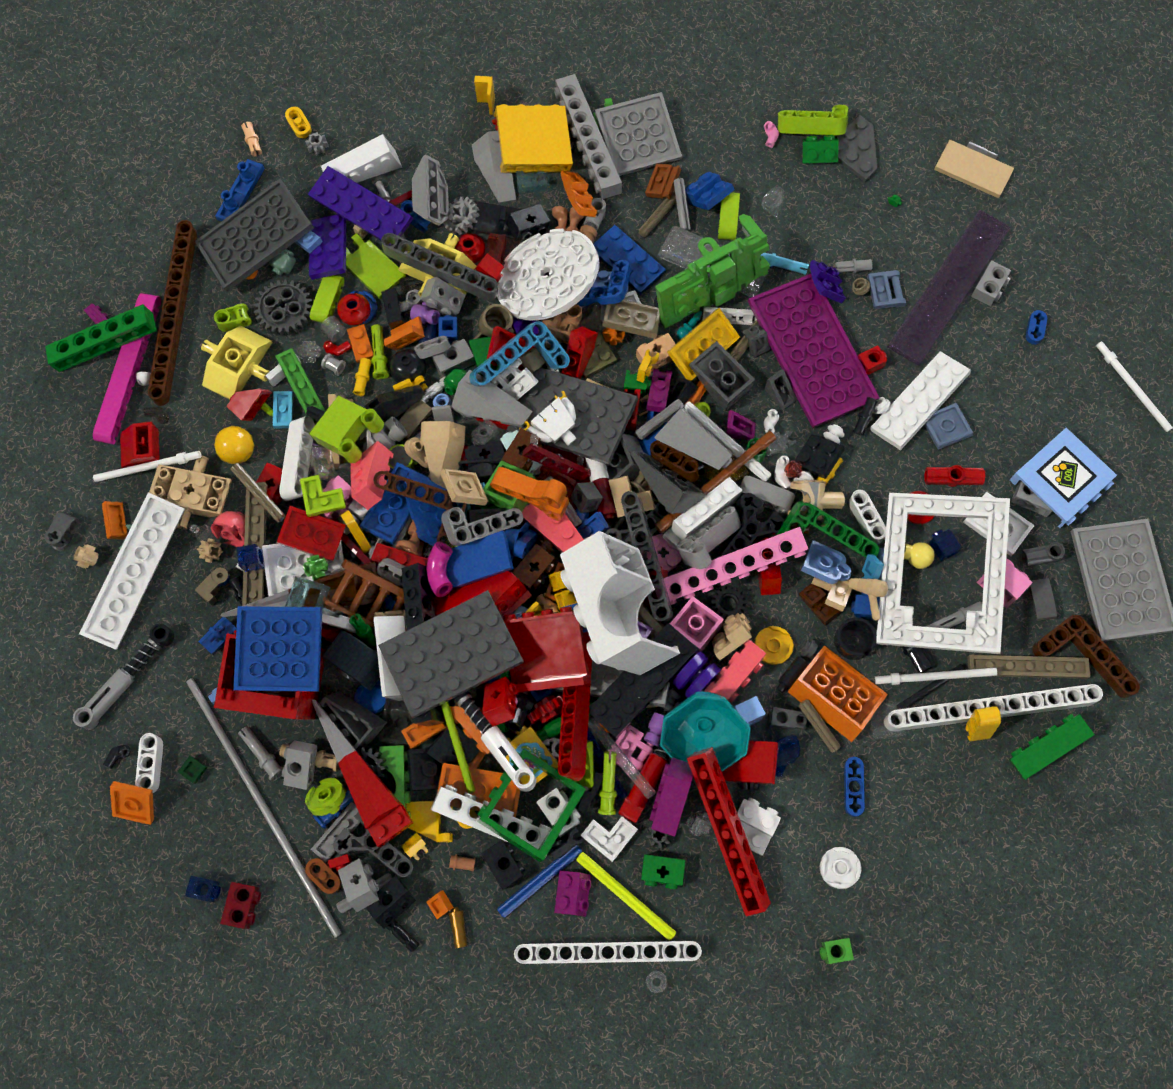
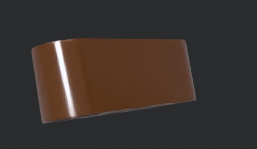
[650,440,699,483]

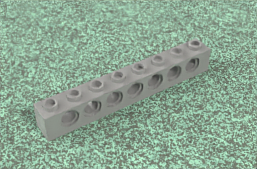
[554,74,622,199]

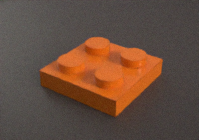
[110,781,154,825]

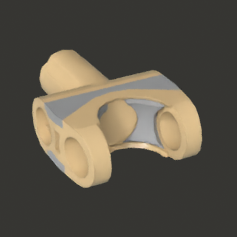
[787,480,845,520]

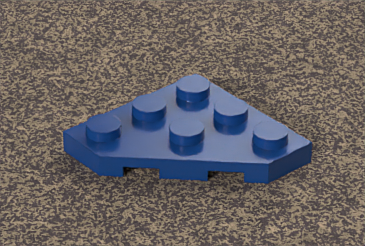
[401,470,457,546]

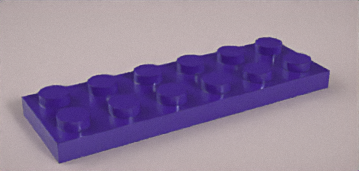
[308,166,413,246]

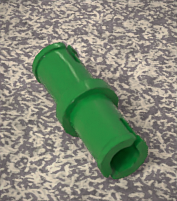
[349,614,377,648]

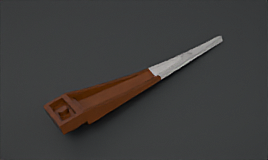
[220,562,380,617]

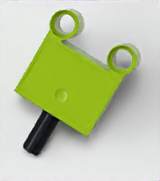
[306,396,384,463]

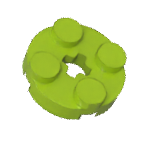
[305,778,346,816]

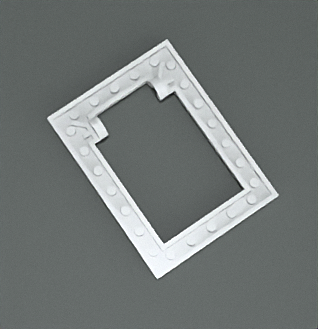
[876,493,1010,654]

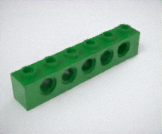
[45,304,157,372]

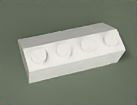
[374,616,407,701]

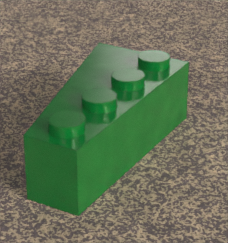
[1009,714,1095,780]

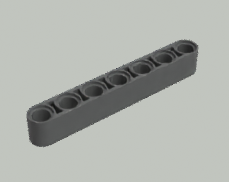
[381,233,498,301]
[621,491,673,623]

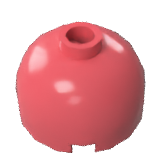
[210,511,245,548]

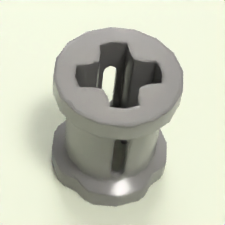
[321,353,346,376]

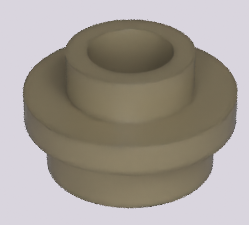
[852,278,871,295]

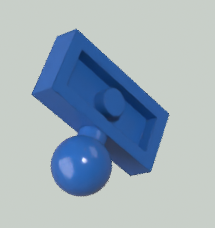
[575,508,610,540]

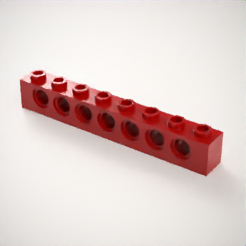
[687,747,771,916]

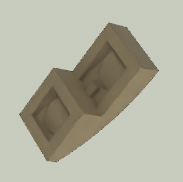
[399,400,433,440]

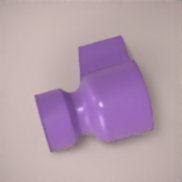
[410,301,440,325]
[644,713,664,746]

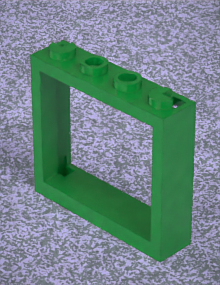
[477,749,586,862]

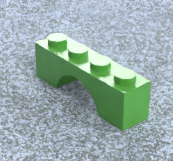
[379,745,411,818]

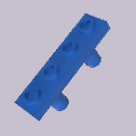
[215,159,265,221]

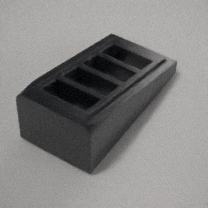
[666,378,698,407]

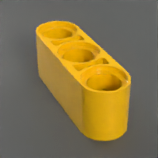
[966,706,1001,741]

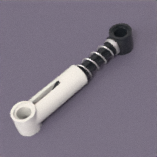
[451,691,536,792]

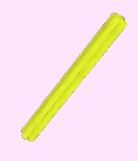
[576,852,676,941]

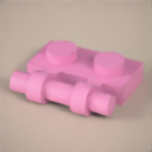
[609,725,654,776]

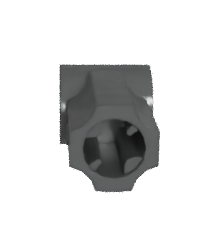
[1022,542,1065,567]

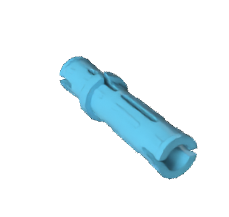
[761,253,809,275]

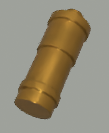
[448,907,467,949]

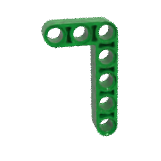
[776,501,879,558]

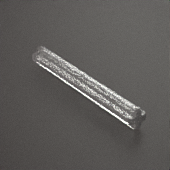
[588,718,656,799]

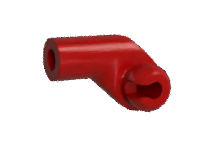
[323,341,352,356]

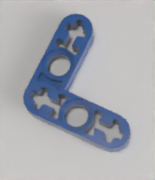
[577,260,631,306]

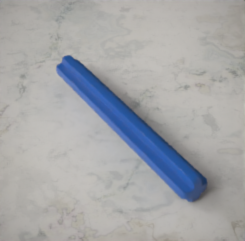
[497,845,582,917]

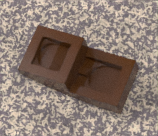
[799,584,840,626]

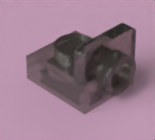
[581,302,606,333]

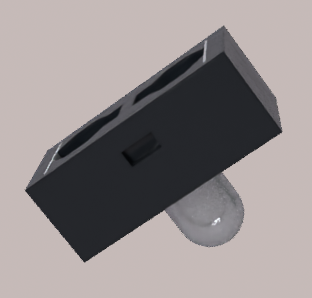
[381,288,413,329]

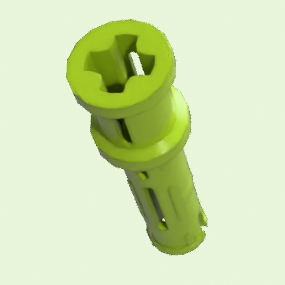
[371,324,389,380]
[598,751,617,815]

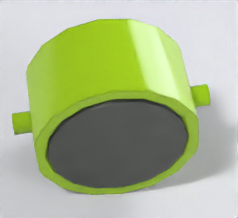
[388,444,418,470]

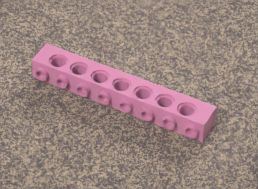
[655,527,808,605]

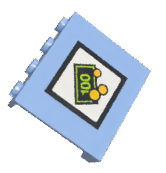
[1010,428,1117,528]

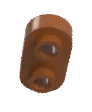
[305,858,342,894]

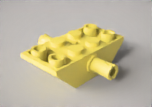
[398,233,476,297]
[201,326,273,400]

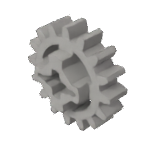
[443,197,479,235]

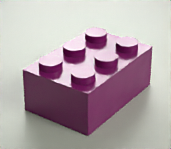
[649,757,693,837]

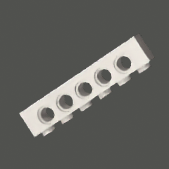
[430,784,551,858]

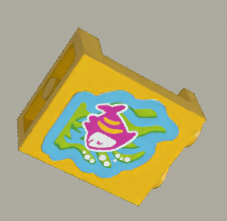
[505,725,558,785]

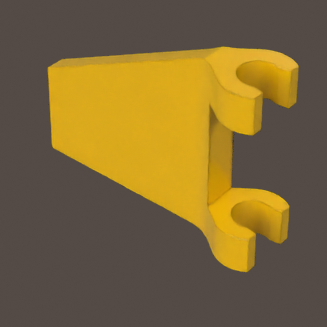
[407,801,453,842]

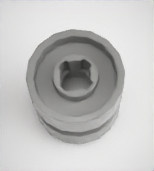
[372,416,408,449]

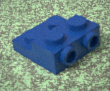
[685,172,734,210]

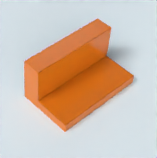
[383,316,425,351]

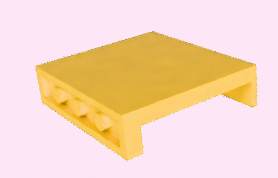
[494,104,573,173]

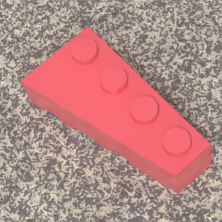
[522,504,584,553]
[704,640,766,704]

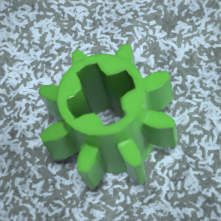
[303,555,328,580]

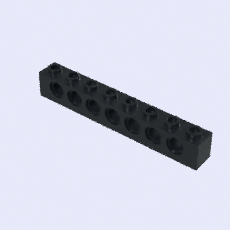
[402,563,445,726]

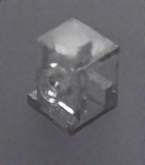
[471,420,501,446]

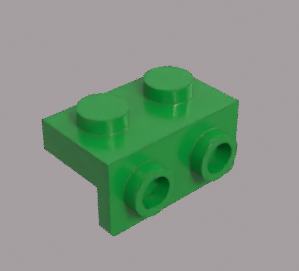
[803,135,839,163]

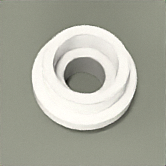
[874,397,890,414]

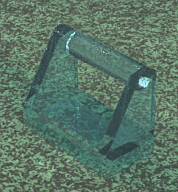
[285,576,330,609]

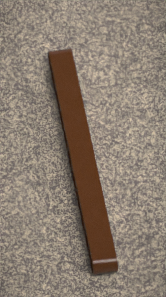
[148,220,197,406]

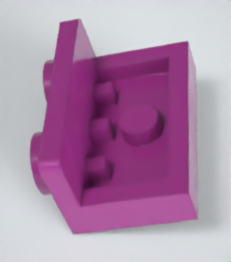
[554,871,591,917]

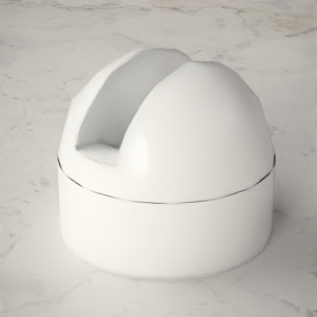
[136,372,151,386]

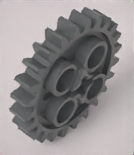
[253,279,313,336]

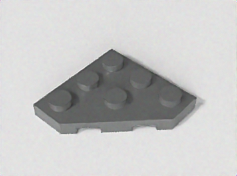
[837,115,877,182]

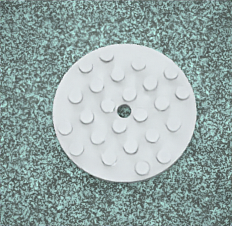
[497,229,599,320]

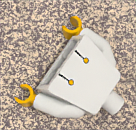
[519,391,577,446]

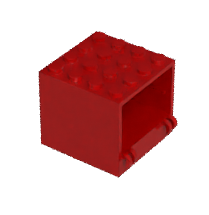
[214,630,327,720]

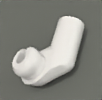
[764,409,779,434]

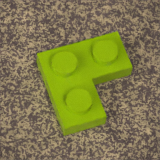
[300,475,346,517]

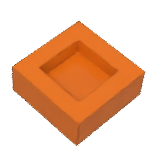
[427,890,454,919]

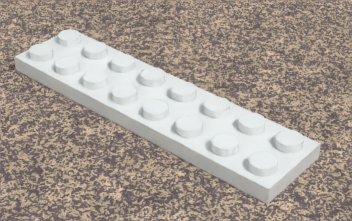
[79,493,185,650]

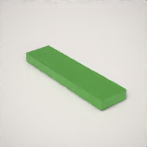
[275,348,326,421]

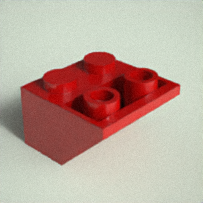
[120,421,160,468]

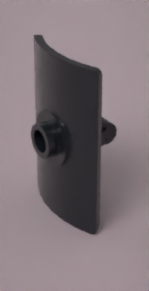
[474,202,523,240]

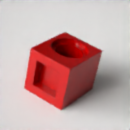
[858,345,887,375]

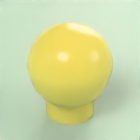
[904,542,935,569]

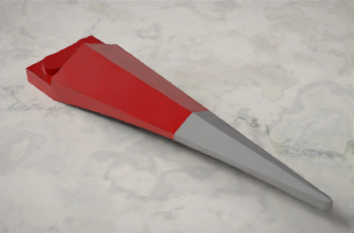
[312,699,414,847]

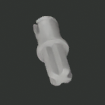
[835,259,872,273]

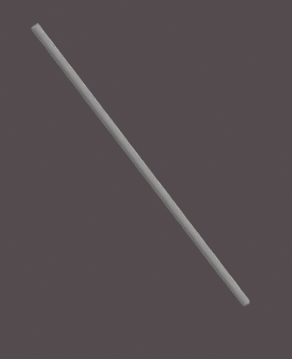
[186,678,342,938]

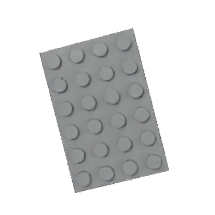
[1071,519,1173,641]

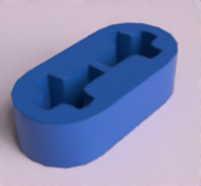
[1026,310,1047,344]

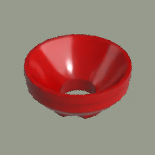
[454,233,486,263]
[337,293,371,325]

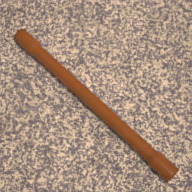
[654,431,776,534]

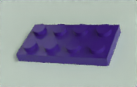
[309,214,346,280]

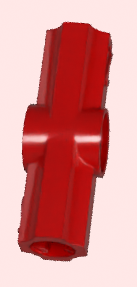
[924,465,985,487]

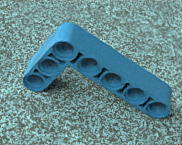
[469,321,570,386]

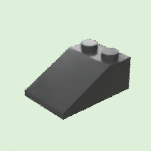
[689,341,755,411]

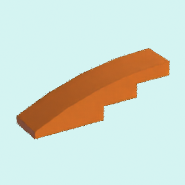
[560,170,597,217]

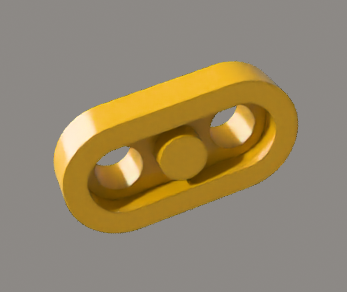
[285,107,312,138]

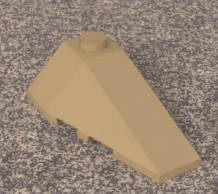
[420,421,465,489]

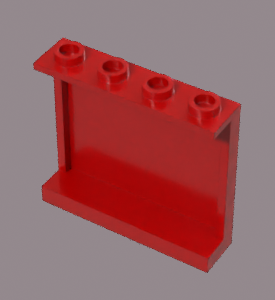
[434,571,528,617]
[503,606,591,692]

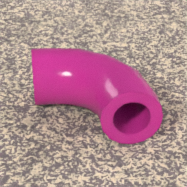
[426,541,453,597]

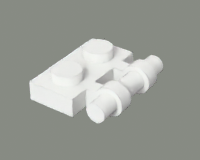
[491,358,539,400]

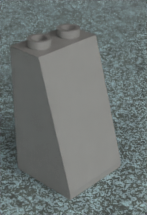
[654,407,732,470]

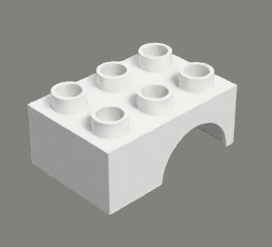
[560,531,680,675]

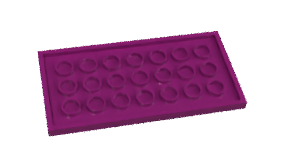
[747,274,880,428]

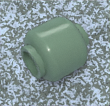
[269,249,296,276]

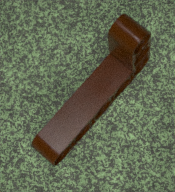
[373,471,467,549]
[1032,615,1140,698]

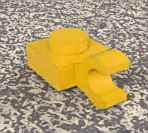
[637,349,659,383]

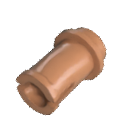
[449,854,475,872]

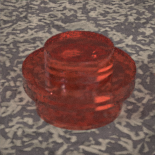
[784,460,802,478]

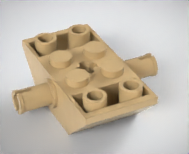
[149,456,232,530]

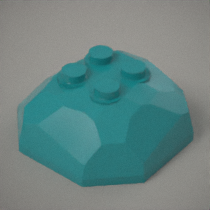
[660,691,751,771]

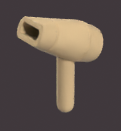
[849,578,888,621]

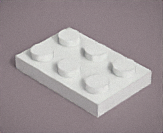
[963,492,1034,556]

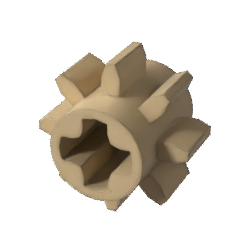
[197,538,223,563]
[74,544,99,569]

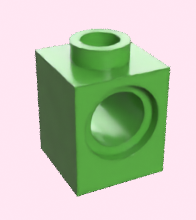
[819,938,854,964]

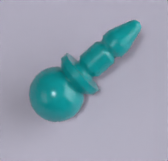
[677,311,702,340]

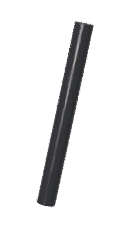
[897,664,965,709]

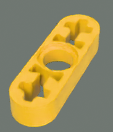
[341,510,371,554]

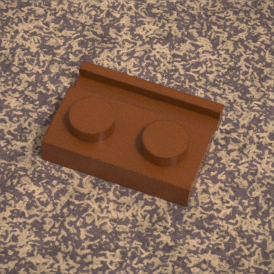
[645,164,681,199]

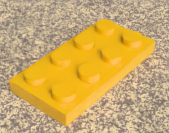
[667,308,740,381]

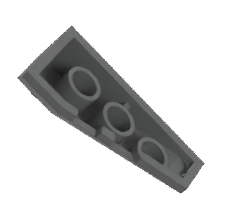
[631,451,706,514]

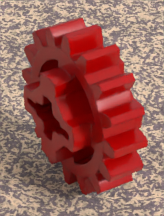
[527,695,563,724]

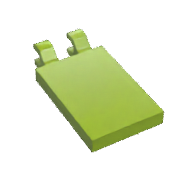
[346,233,406,299]

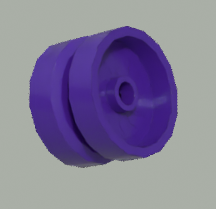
[672,651,721,698]

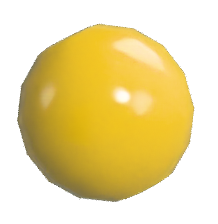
[214,426,254,464]

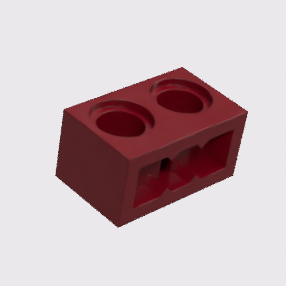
[220,882,261,929]

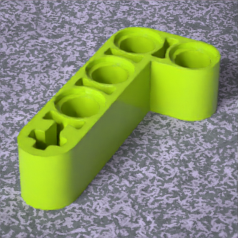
[778,105,848,135]

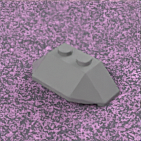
[412,155,449,226]

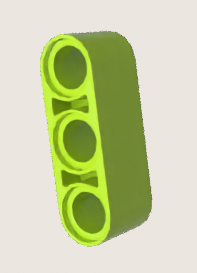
[718,192,740,240]
[310,275,344,324]

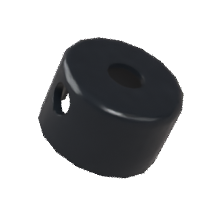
[834,617,877,660]

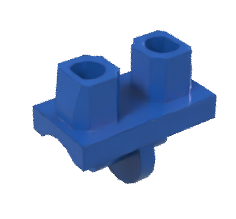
[198,617,236,655]

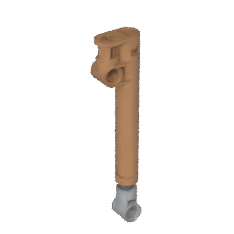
[538,198,606,344]

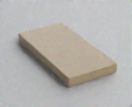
[934,140,1014,198]

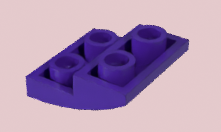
[810,260,846,303]

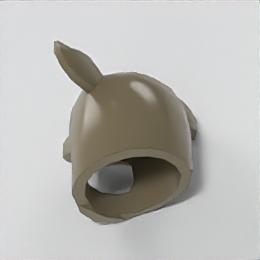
[473,304,514,339]

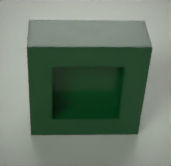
[178,755,208,784]

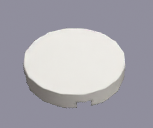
[819,847,861,889]

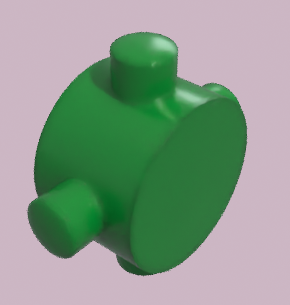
[888,195,902,207]

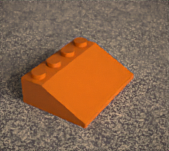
[788,645,888,742]

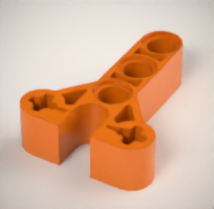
[490,467,569,521]

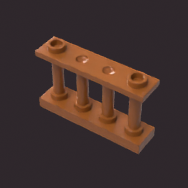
[323,559,404,628]

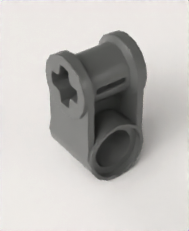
[44,512,80,551]

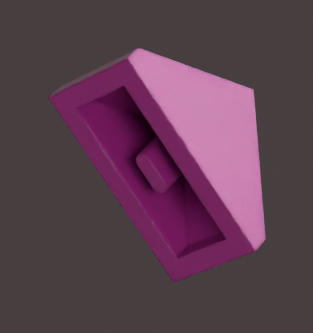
[726,410,756,440]

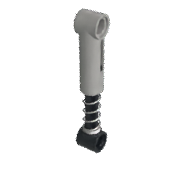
[73,624,174,730]

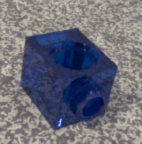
[929,529,962,562]
[236,544,265,572]
[185,876,221,902]

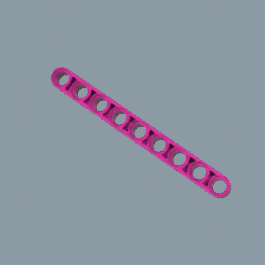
[93,293,161,444]

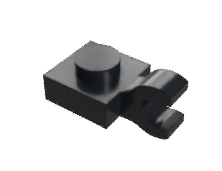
[549,827,583,860]

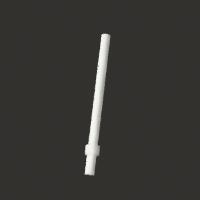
[1096,342,1173,432]
[93,451,201,482]
[875,668,997,685]

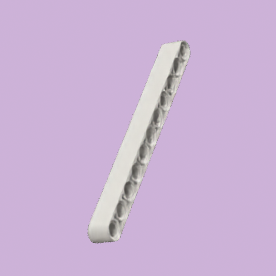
[884,684,1103,732]

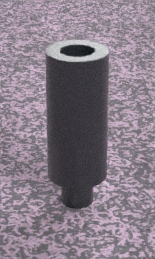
[776,656,809,693]

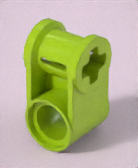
[214,304,252,332]

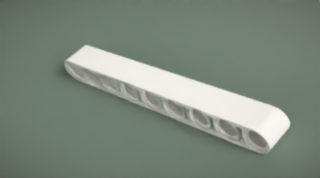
[514,941,702,964]

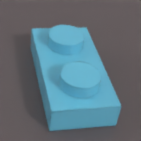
[273,391,293,429]

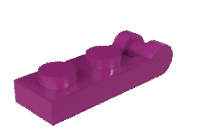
[646,368,672,412]

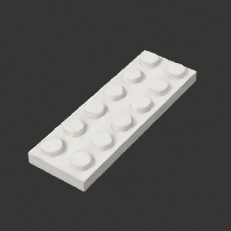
[870,351,971,450]

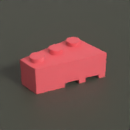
[350,441,394,510]

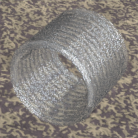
[320,316,346,342]

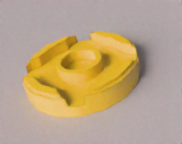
[754,626,794,665]

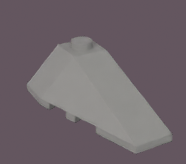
[472,130,516,203]
[451,369,533,427]

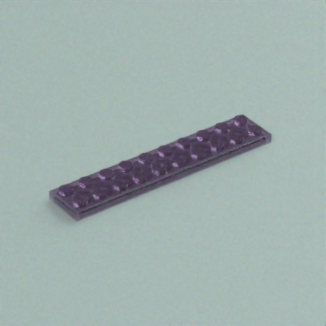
[887,210,1011,366]

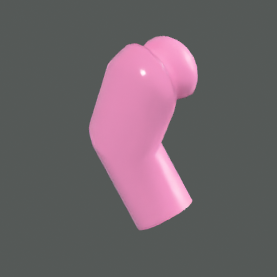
[764,121,779,148]

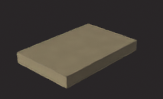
[602,300,660,339]

